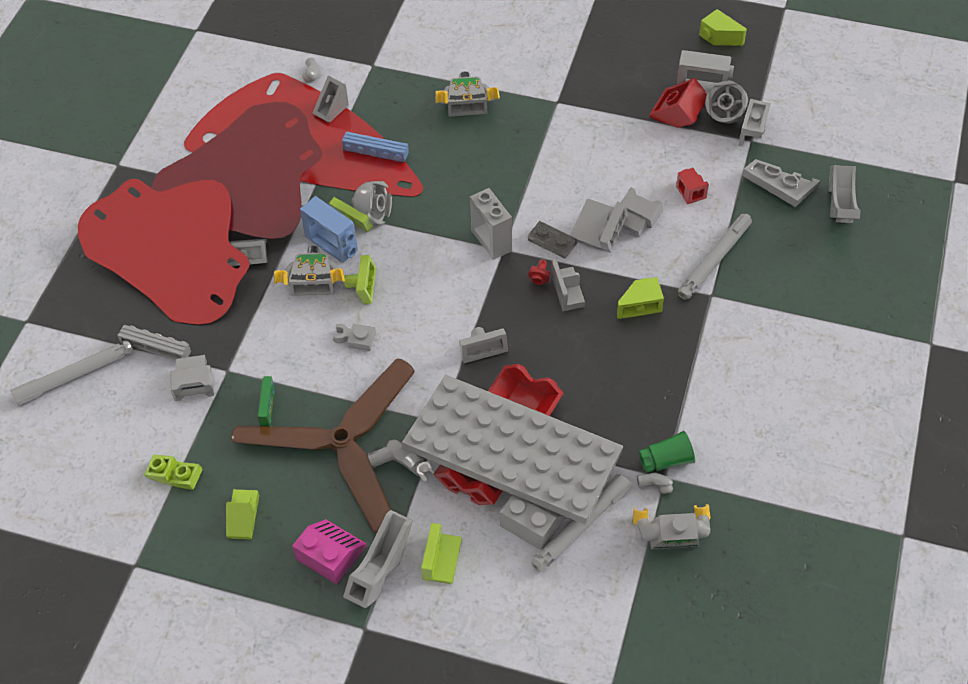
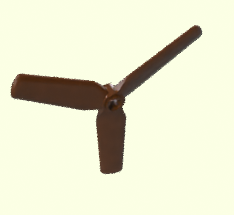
[231,358,415,533]

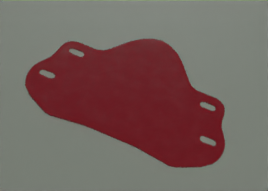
[151,102,322,239]

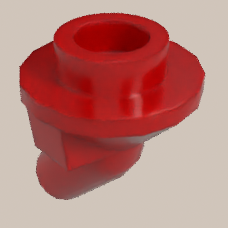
[528,259,550,285]

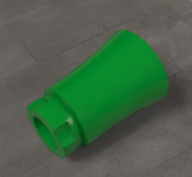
[638,431,695,473]

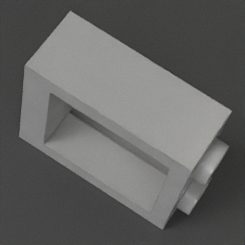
[677,50,734,93]
[470,188,512,260]

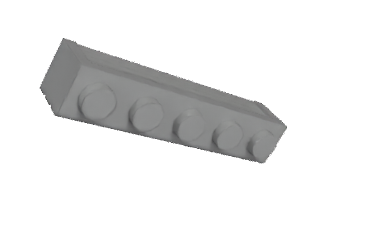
[117,325,191,360]

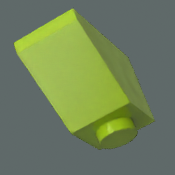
[699,9,747,46]
[617,277,664,319]

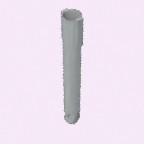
[678,213,752,300]
[10,341,133,406]
[531,474,632,572]

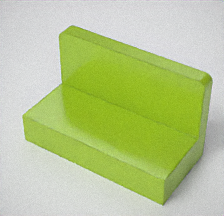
[421,523,462,584]

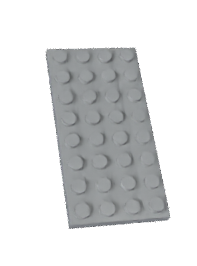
[402,375,623,525]

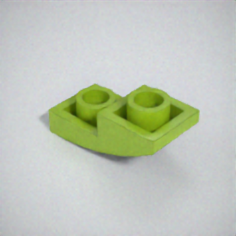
[144,454,203,490]

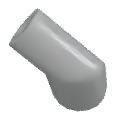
[302,58,321,83]
[637,473,673,494]

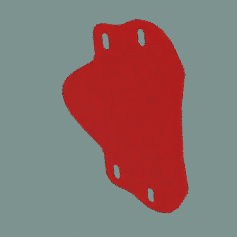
[77,179,250,325]

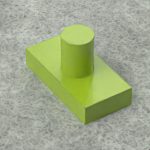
[329,197,373,232]
[344,254,377,304]

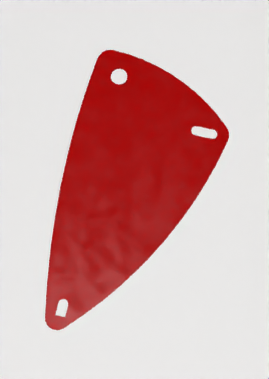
[184,73,423,197]

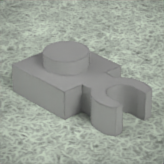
[333,324,376,351]

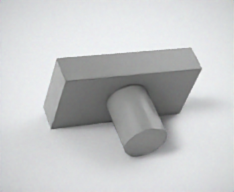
[459,327,508,363]

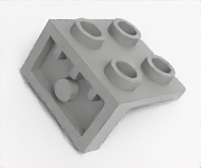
[570,199,628,253]

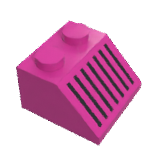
[292,519,367,585]

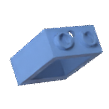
[300,196,358,263]

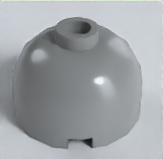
[705,81,749,124]
[352,181,392,224]

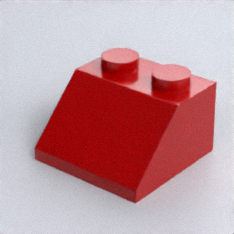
[649,78,708,128]

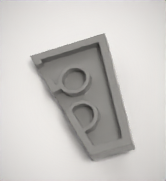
[742,159,820,207]

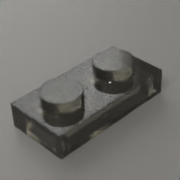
[528,221,577,259]

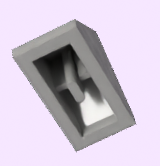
[313,76,349,122]

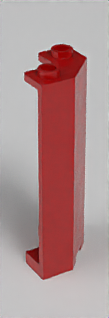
[433,364,564,505]

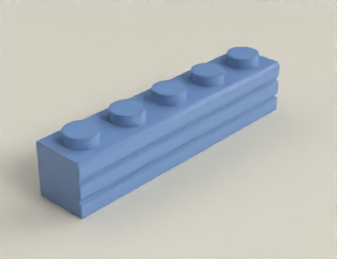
[342,132,409,162]

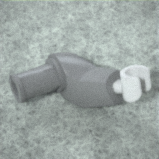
[368,440,434,481]

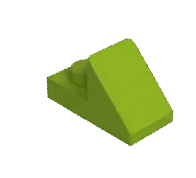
[226,489,259,540]

